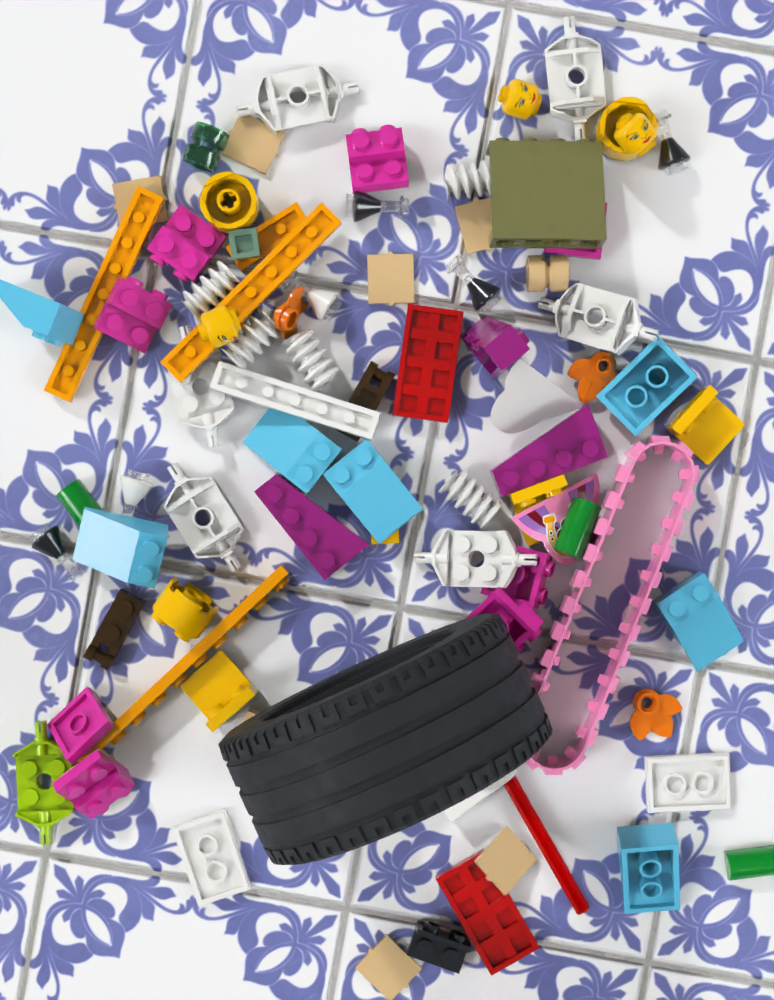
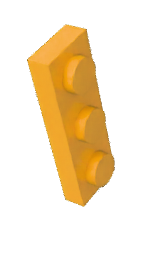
[226,202,306,272]

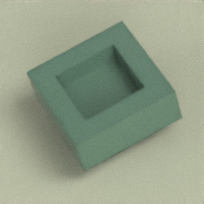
[228,227,261,261]

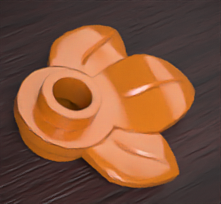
[273,287,307,340]
[567,351,617,403]
[630,688,682,741]

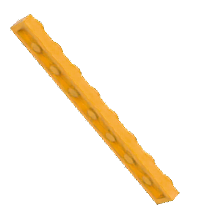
[44,186,165,403]
[160,202,342,383]

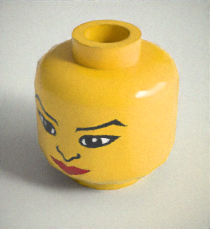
[498,79,542,120]
[614,112,657,157]
[197,305,242,348]

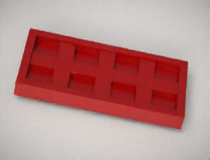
[392,304,464,423]
[435,849,540,976]

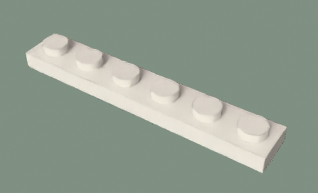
[210,361,380,441]

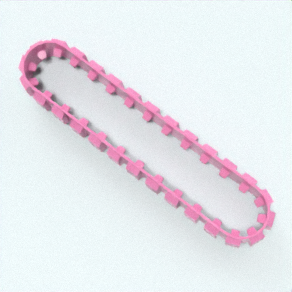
[525,436,699,775]

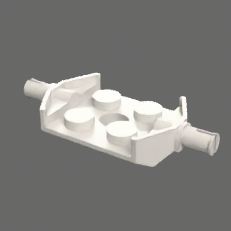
[543,16,607,141]
[237,64,360,134]
[538,283,659,356]
[168,325,235,448]
[164,462,245,572]
[414,530,537,588]

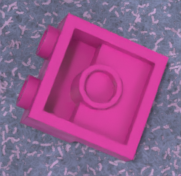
[346,125,409,194]
[147,204,227,283]
[93,275,173,353]
[480,545,556,609]
[465,587,544,653]
[53,749,135,819]

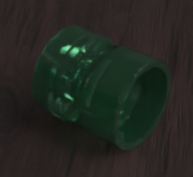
[181,121,230,174]

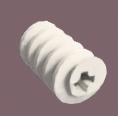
[445,160,491,201]
[181,260,240,321]
[220,307,279,369]
[282,329,339,391]
[438,470,501,529]

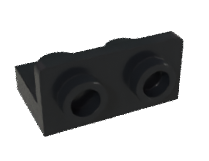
[406,920,471,974]

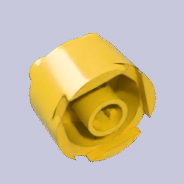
[595,97,657,161]
[199,171,259,234]
[151,577,219,642]

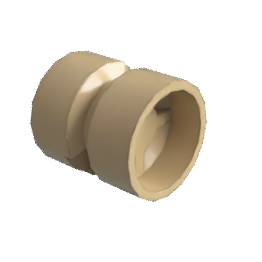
[526,255,569,292]

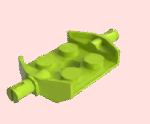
[12,720,74,845]

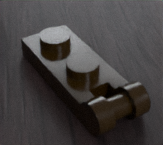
[334,361,396,443]
[83,589,146,671]

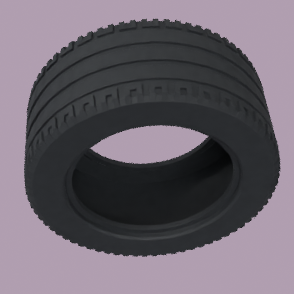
[218,613,553,865]

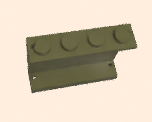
[486,137,607,249]

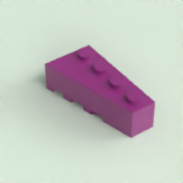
[460,315,530,379]
[490,404,608,497]
[254,474,369,580]

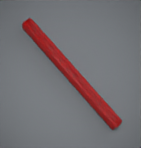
[504,776,590,915]

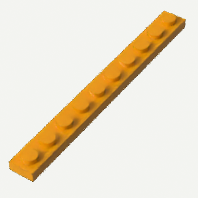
[78,564,290,762]

